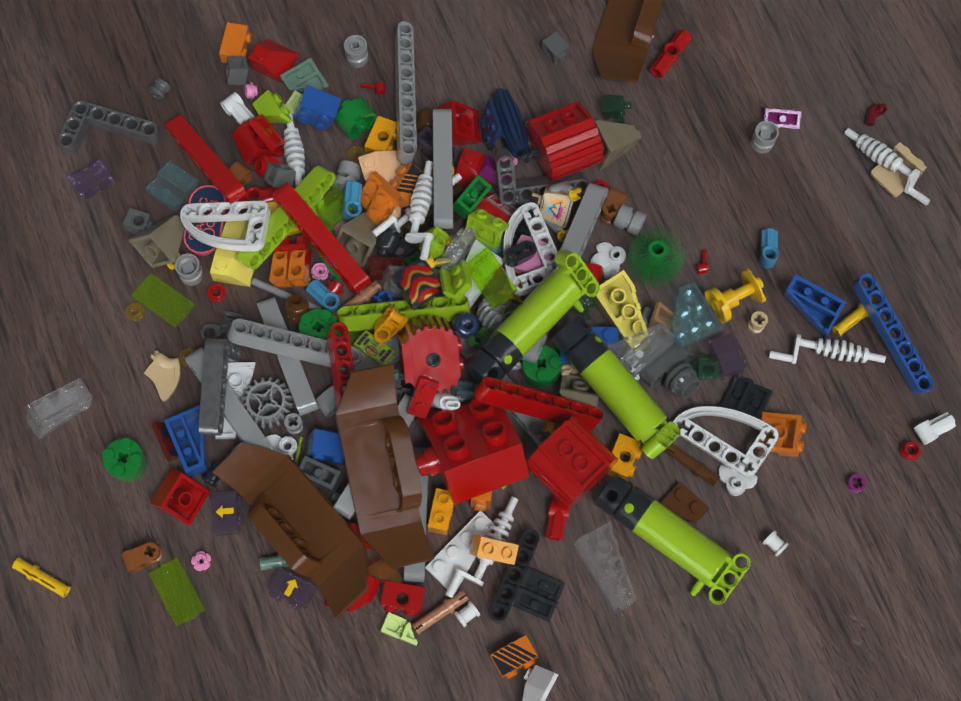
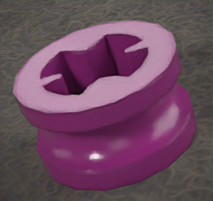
[847,474,866,493]

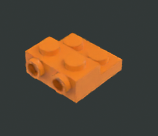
[360,171,402,226]
[757,412,807,457]

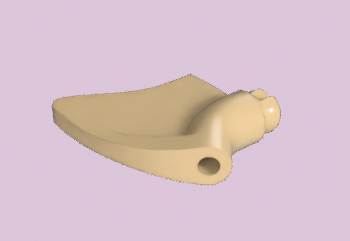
[144,350,181,402]

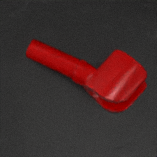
[361,81,386,95]
[696,249,709,275]

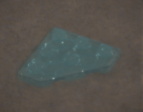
[669,282,725,350]

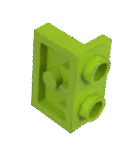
[464,208,509,250]
[439,259,472,301]

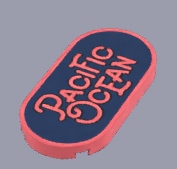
[184,185,226,256]

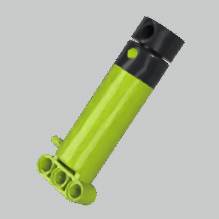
[463,249,600,383]
[551,315,681,459]
[595,472,751,605]

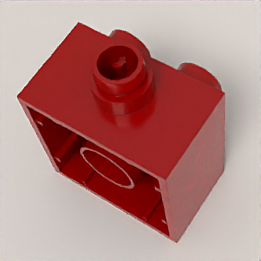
[414,398,529,505]

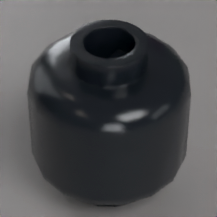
[375,228,401,257]

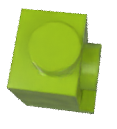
[419,226,450,259]

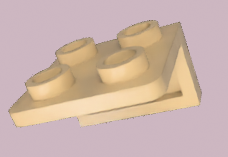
[870,142,927,197]

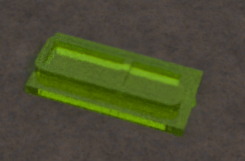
[311,187,353,231]
[468,247,517,309]
[131,273,195,328]
[149,558,205,627]

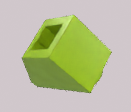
[252,90,293,123]

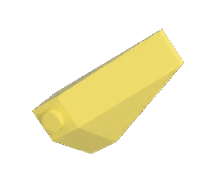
[210,213,254,287]
[591,270,651,354]

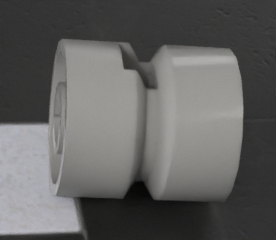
[344,35,369,68]
[751,121,779,153]
[332,160,362,194]
[613,204,647,236]
[175,253,204,286]

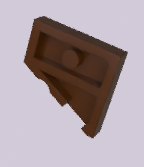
[661,482,710,524]

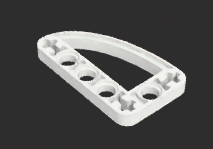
[180,201,271,251]
[503,202,558,296]
[673,406,779,478]

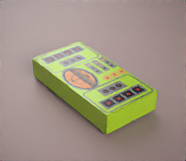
[354,330,396,365]

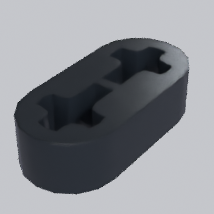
[503,240,537,267]

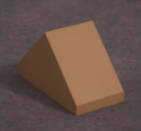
[648,302,682,336]

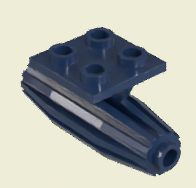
[478,88,530,158]

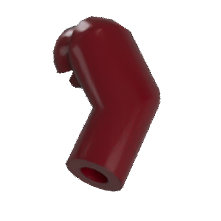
[865,103,888,126]

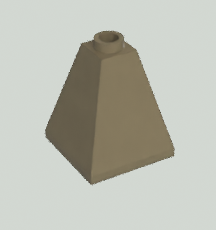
[594,120,641,170]
[336,211,377,268]
[128,215,185,268]

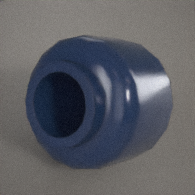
[451,312,479,339]

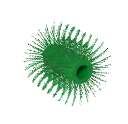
[626,224,686,290]

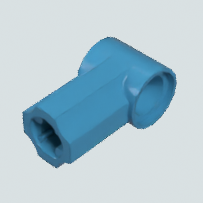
[340,181,362,221]
[759,228,779,269]
[305,279,341,314]

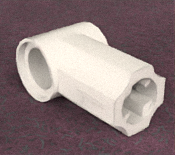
[220,92,255,125]
[913,412,956,445]

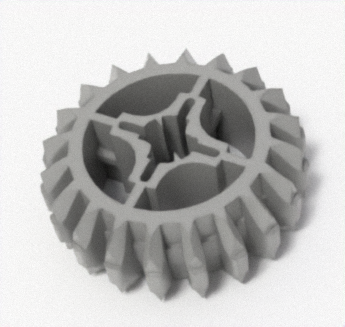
[477,295,517,332]
[240,377,293,429]

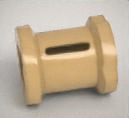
[748,311,768,334]

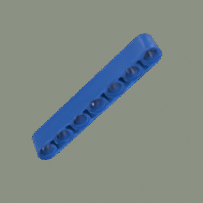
[853,273,934,395]

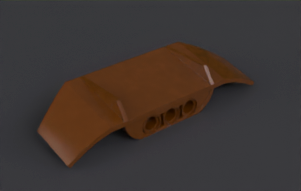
[592,0,664,83]
[335,363,434,569]
[212,442,368,619]

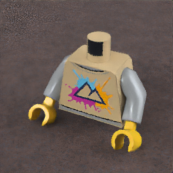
[530,182,581,242]

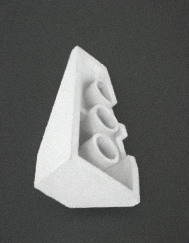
[522,665,558,701]

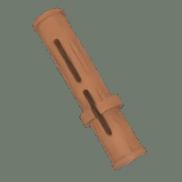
[332,280,382,322]
[412,590,469,635]

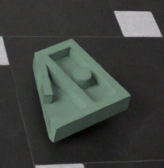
[280,58,329,93]

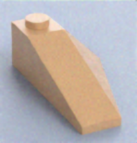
[358,150,401,228]

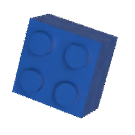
[293,85,341,131]

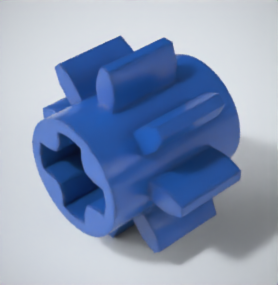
[373,288,396,303]

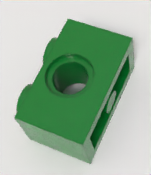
[453,175,492,220]

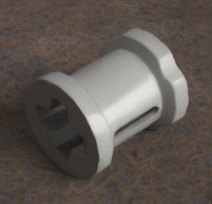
[284,413,303,435]

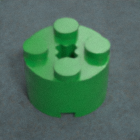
[334,96,377,140]
[299,309,339,340]
[521,345,561,388]
[102,438,147,482]

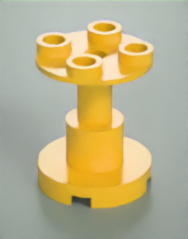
[704,268,766,324]

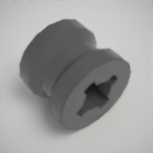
[148,78,171,101]

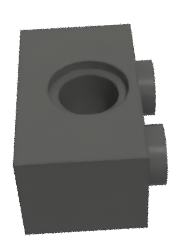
[299,456,343,494]

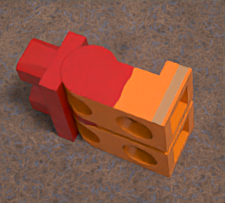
[269,236,312,288]

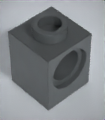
[541,31,570,65]
[225,56,248,85]
[264,162,296,187]
[123,208,155,234]

